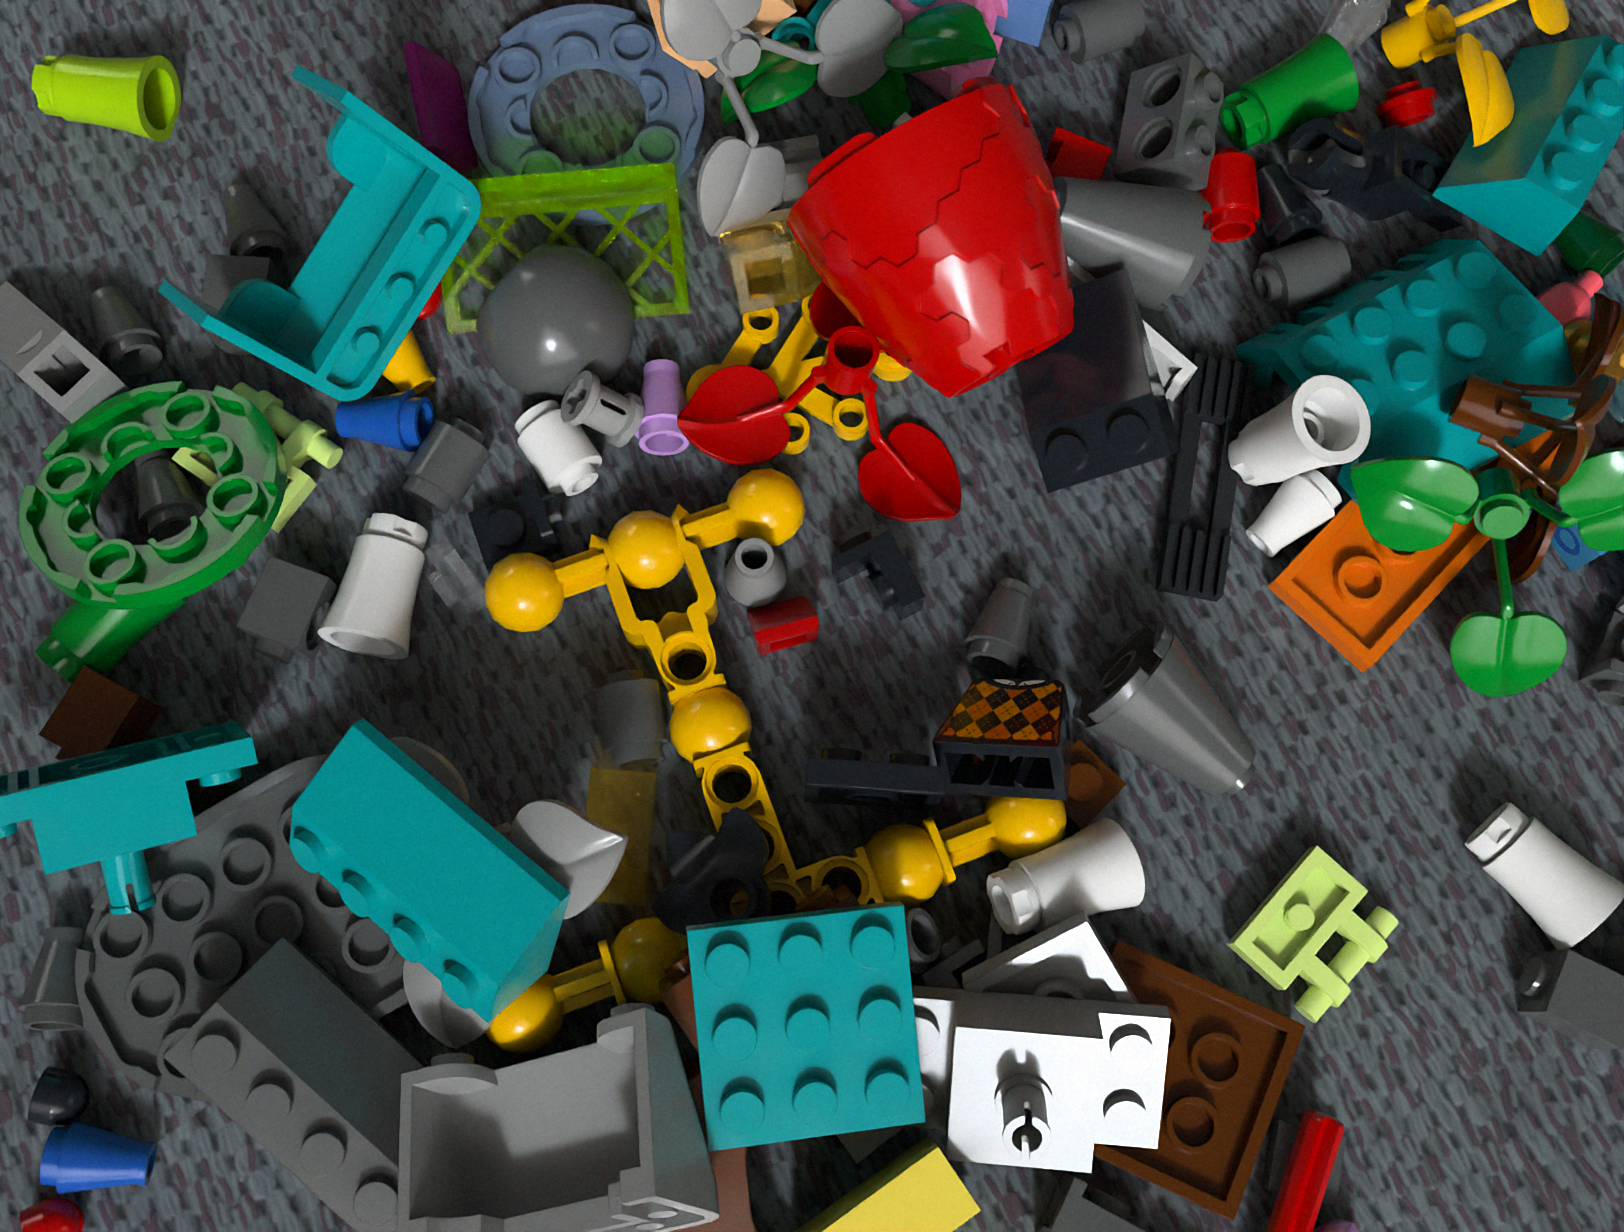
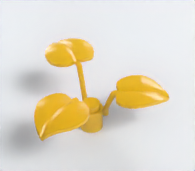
[1381,0,1570,147]

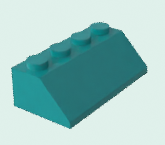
[1432,34,1624,257]
[289,718,571,1024]

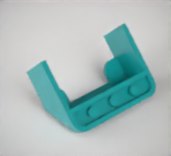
[157,65,481,401]

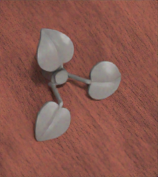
[660,0,903,237]
[389,736,628,1050]

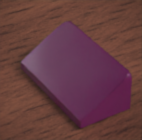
[403,41,478,172]

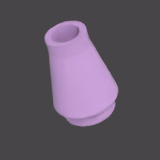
[634,359,689,456]

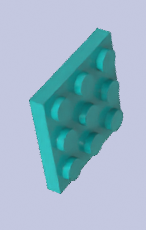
[686,901,925,1152]

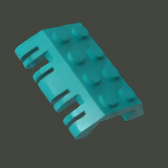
[1236,238,1577,506]

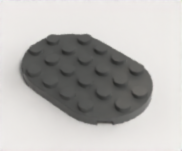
[75,754,409,1101]

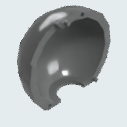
[476,243,635,403]

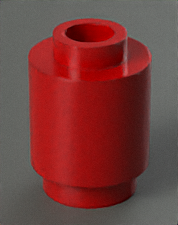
[1197,147,1261,243]

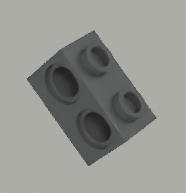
[1113,52,1224,191]

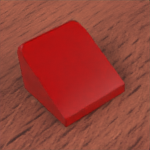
[747,596,819,655]

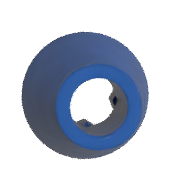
[335,390,435,452]
[40,1121,157,1194]

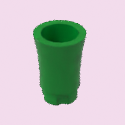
[1219,33,1359,151]
[35,597,189,683]

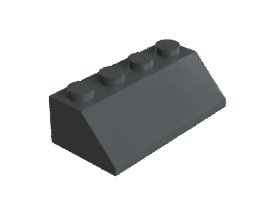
[163,935,429,1232]

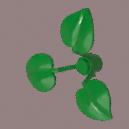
[721,3,998,128]
[1350,447,1624,698]

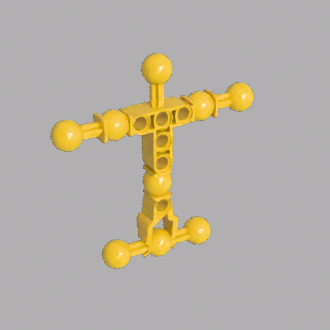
[484,468,1067,1054]

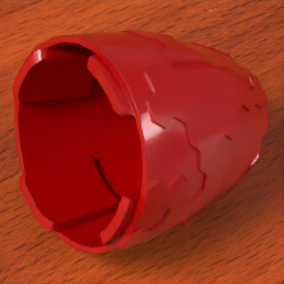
[787,76,1074,398]

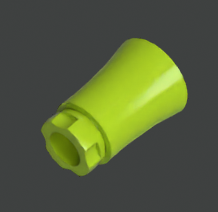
[32,54,181,142]

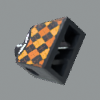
[932,666,1073,801]

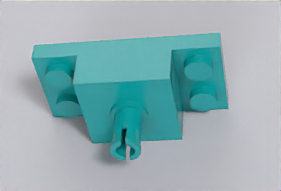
[0,720,258,915]

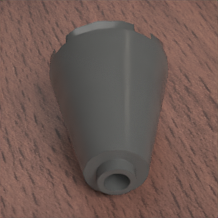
[1053,176,1212,311]
[1073,621,1256,797]

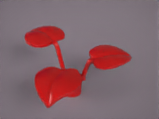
[677,280,961,522]

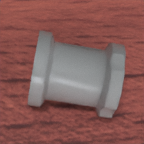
[561,370,645,447]

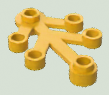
[686,289,913,455]

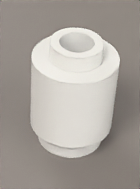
[515,400,602,496]

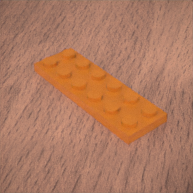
[1267,417,1572,673]

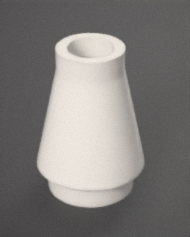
[1246,469,1342,557]

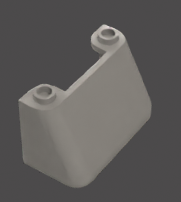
[397,1003,720,1232]

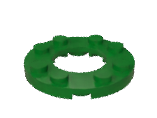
[18,381,287,610]

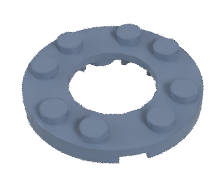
[468,3,706,226]

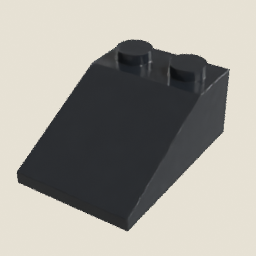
[1016,269,1182,493]

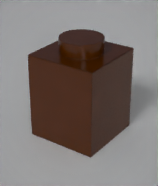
[38,666,163,761]

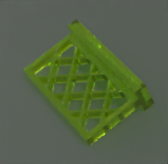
[441,162,690,334]

